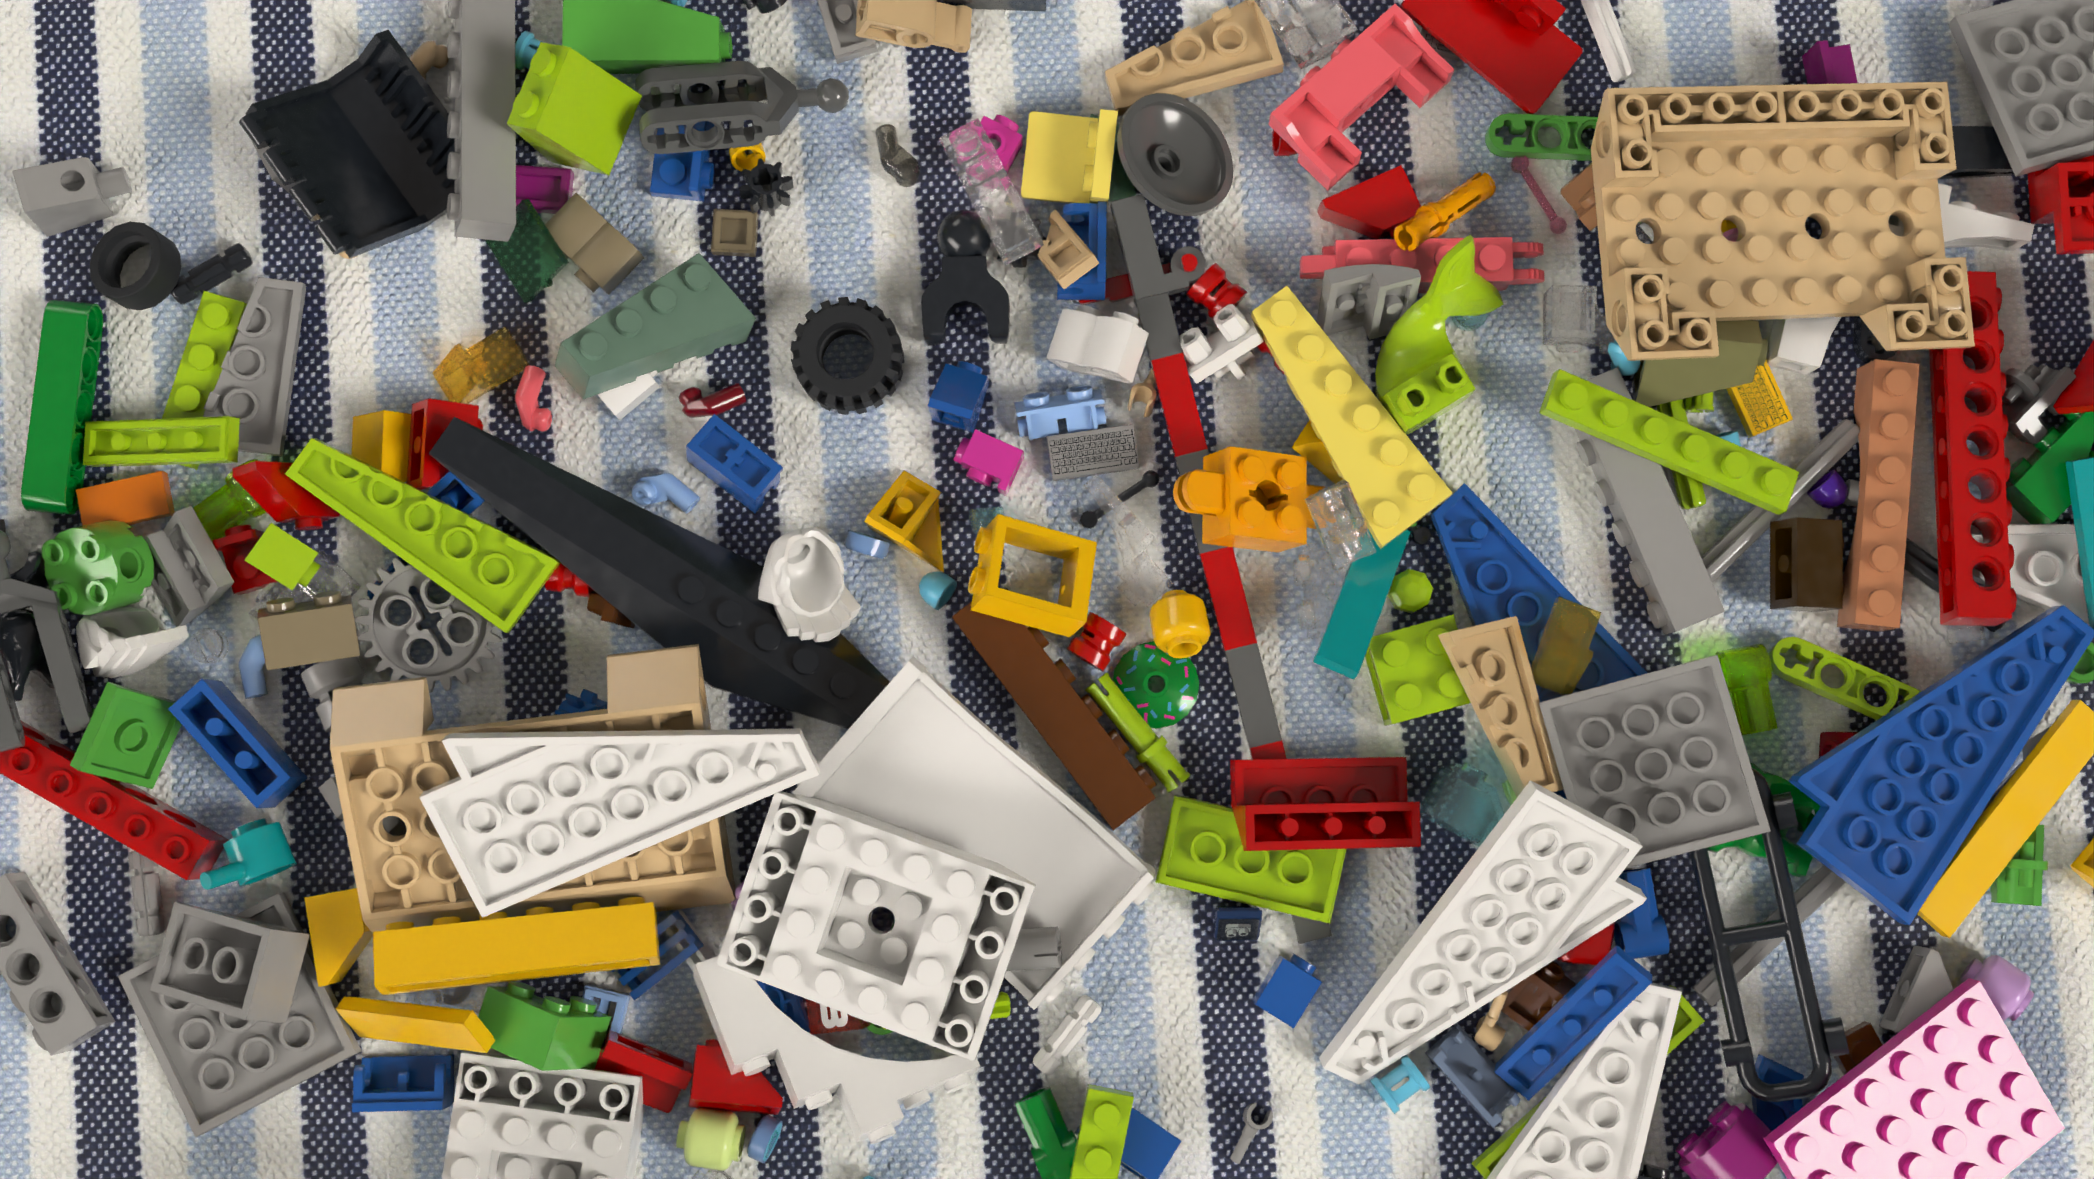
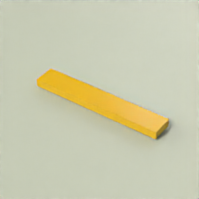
[1917,700,2094,938]

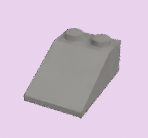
[150,902,310,1023]

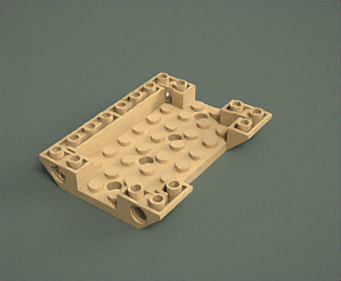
[1591,82,1975,361]
[330,644,736,933]

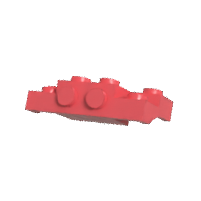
[1268,4,1454,191]

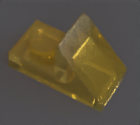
[432,326,530,404]
[1531,597,1602,695]

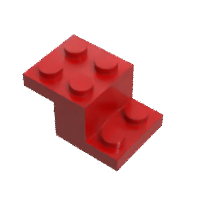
[2028,155,2094,255]

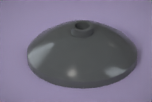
[1117,93,1233,216]

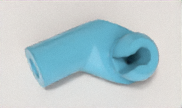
[1607,340,1640,376]

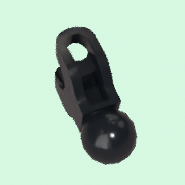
[921,209,1010,346]

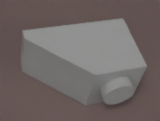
[1879,945,1953,1034]

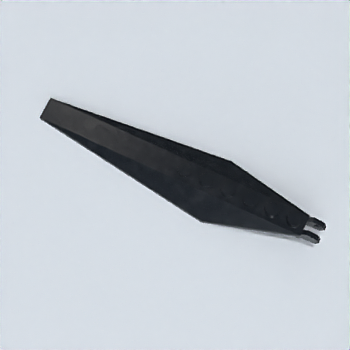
[429,417,890,729]

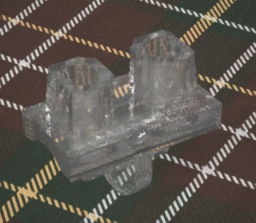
[1304,479,1377,572]

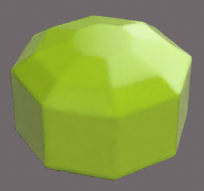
[1388,569,1433,613]

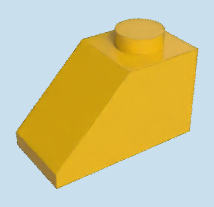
[304,888,373,987]

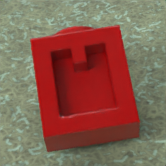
[212,525,280,595]

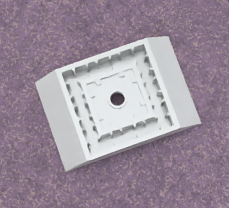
[716,791,1036,1061]
[442,1052,644,1179]

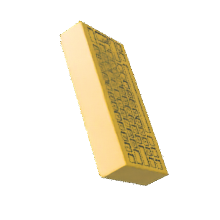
[1726,360,1793,438]

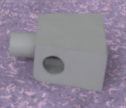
[12,157,132,237]

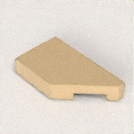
[1038,209,1099,289]

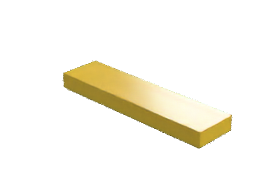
[335,996,495,1053]

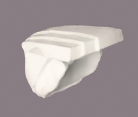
[758,527,861,642]
[76,607,189,678]

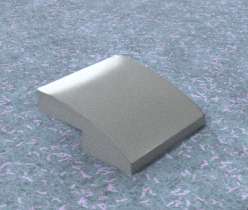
[1316,264,1421,340]
[145,506,234,626]

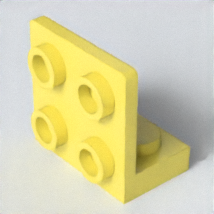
[1021,109,1118,204]

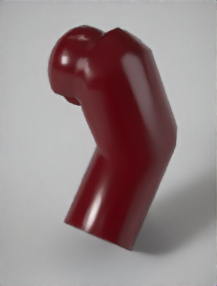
[679,383,746,418]

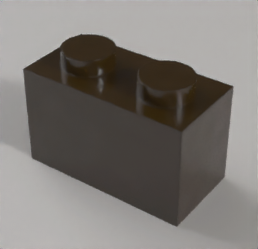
[1770,517,1844,612]

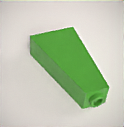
[562,0,733,74]

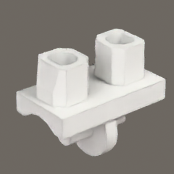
[1179,304,1264,384]

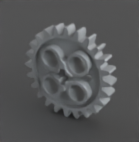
[355,557,502,693]

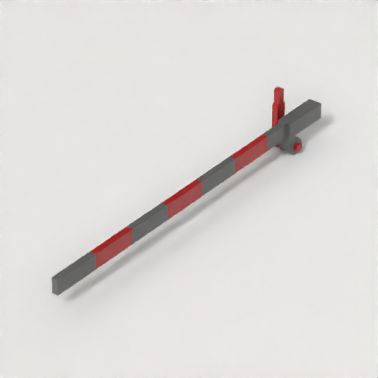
[1078,194,1332,944]

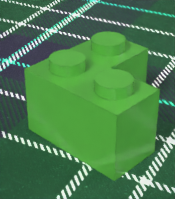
[478,981,611,1071]

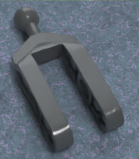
[635,61,849,154]
[0,530,93,752]

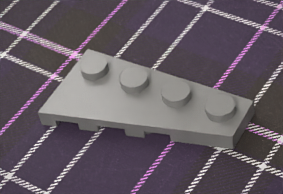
[203,277,307,456]

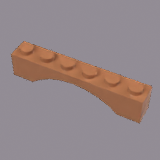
[1837,359,1919,632]

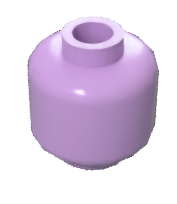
[1959,955,2034,1021]

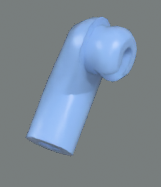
[631,473,700,514]
[239,635,268,699]

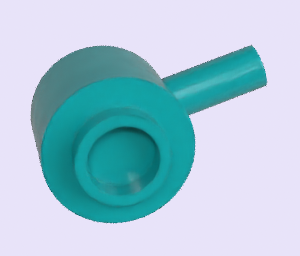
[200,818,297,890]

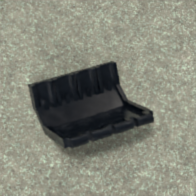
[239,30,455,258]

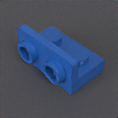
[650,121,714,202]

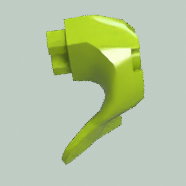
[1375,235,1504,435]

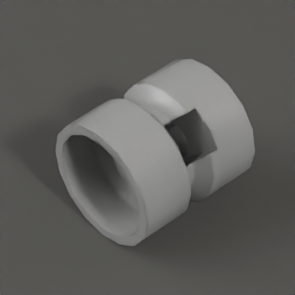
[301,656,365,732]

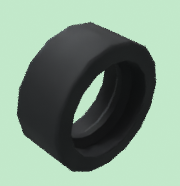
[90,221,181,310]

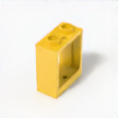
[968,514,1097,637]

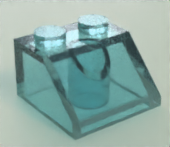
[1420,762,1504,847]

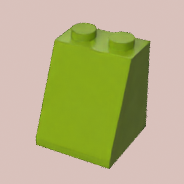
[507,42,642,175]

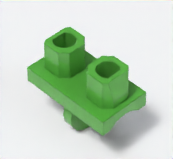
[1990,825,2048,906]

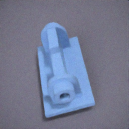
[1014,385,1106,440]

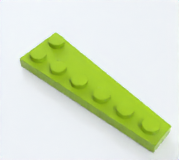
[285,438,560,633]

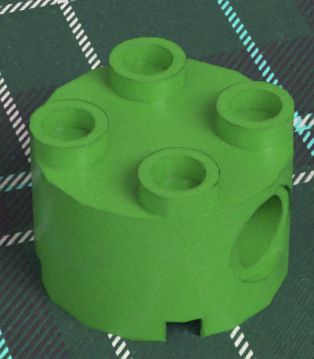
[42,520,154,616]

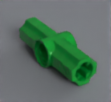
[1015,1086,1077,1179]

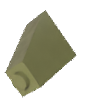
[1632,320,1768,407]

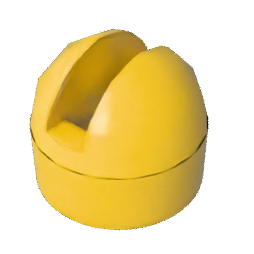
[729,143,766,171]

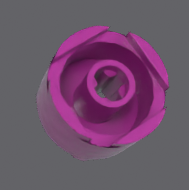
[1675,1101,1778,1179]

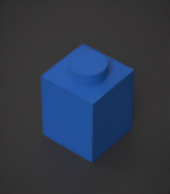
[1252,953,1322,1028]

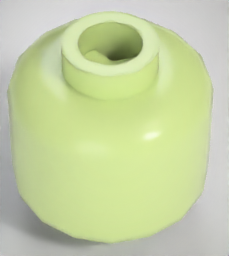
[676,1107,746,1171]

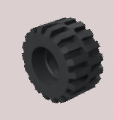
[790,297,905,415]

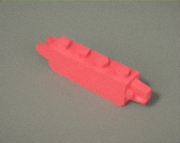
[1300,237,1545,293]

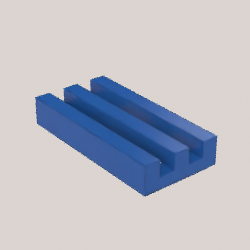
[612,910,704,1001]

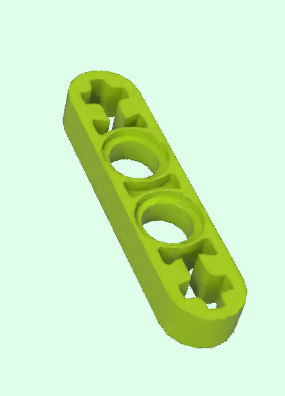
[1768,637,1922,720]

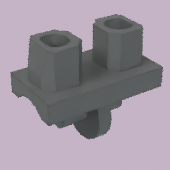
[2002,365,2076,444]

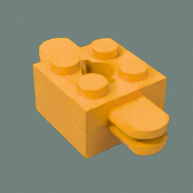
[1173,446,1339,553]

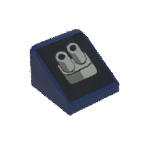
[1214,906,1262,941]

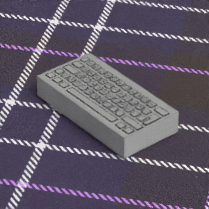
[1047,424,1140,481]

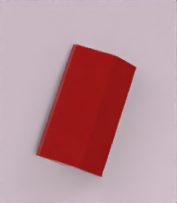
[1230,757,1421,851]

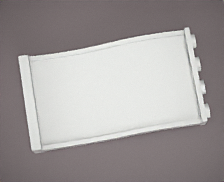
[792,656,1155,1010]

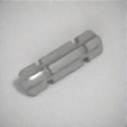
[128,851,165,936]

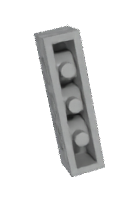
[0,872,116,1056]

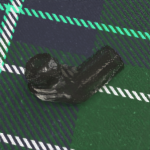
[875,124,920,187]

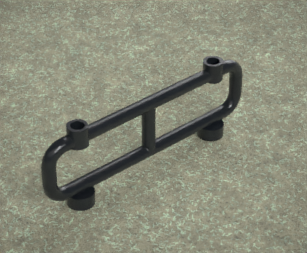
[1689,768,1849,1102]

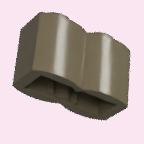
[540,193,644,295]

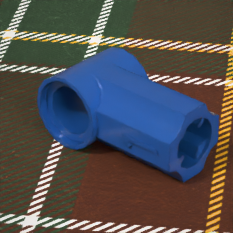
[1614,868,1669,959]

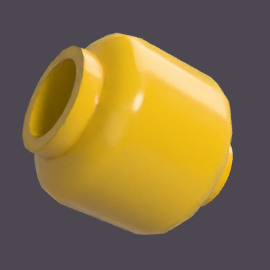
[1149,590,1211,658]

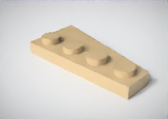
[1105,0,1284,117]
[1438,616,1563,797]

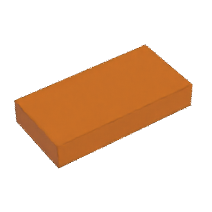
[76,471,175,526]

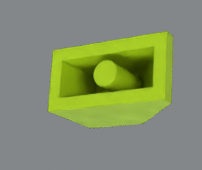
[244,523,321,590]

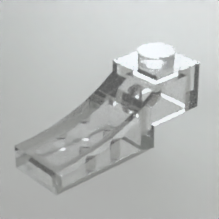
[939,118,1044,265]
[1083,473,1173,608]

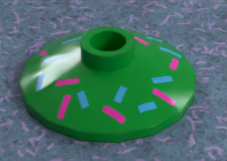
[1113,641,1199,729]

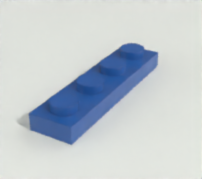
[1494,945,1652,1101]

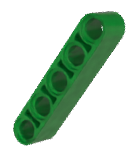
[21,300,103,515]

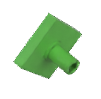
[70,682,182,789]

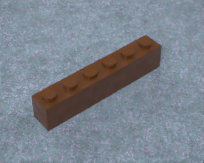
[952,588,1157,831]

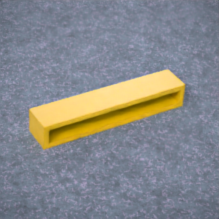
[373,897,660,995]

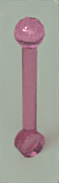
[1511,156,1567,234]

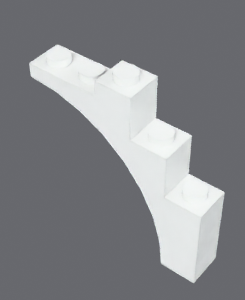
[1766,183,2035,375]
[693,955,980,1144]

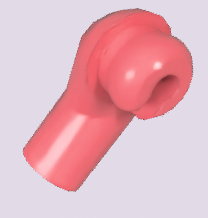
[515,365,552,432]

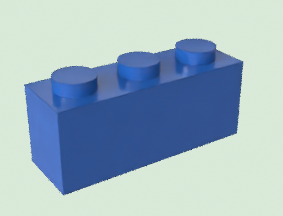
[168,678,308,808]

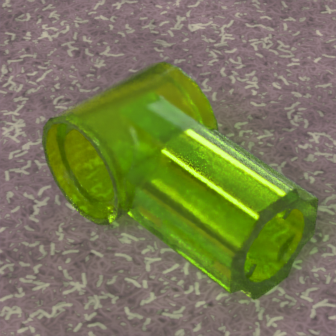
[193,459,267,541]
[1715,643,1778,735]

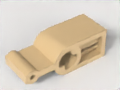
[855,0,972,53]

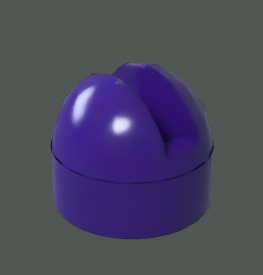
[1807,470,1848,508]

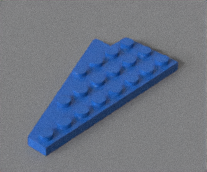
[1430,483,1647,800]
[1789,605,2094,925]

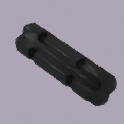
[171,243,253,305]

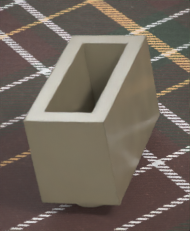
[257,591,360,670]

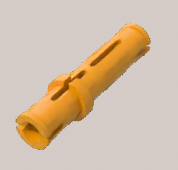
[1394,172,1496,252]

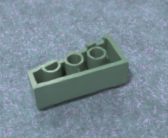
[555,253,756,399]

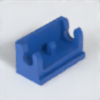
[1057,201,1107,300]
[686,414,783,514]
[352,1054,454,1112]
[1074,1107,1181,1179]

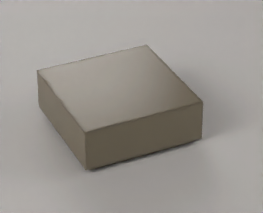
[711,209,759,257]

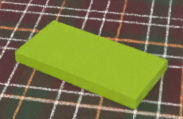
[1155,795,1347,924]

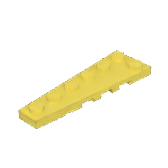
[1251,286,1453,549]

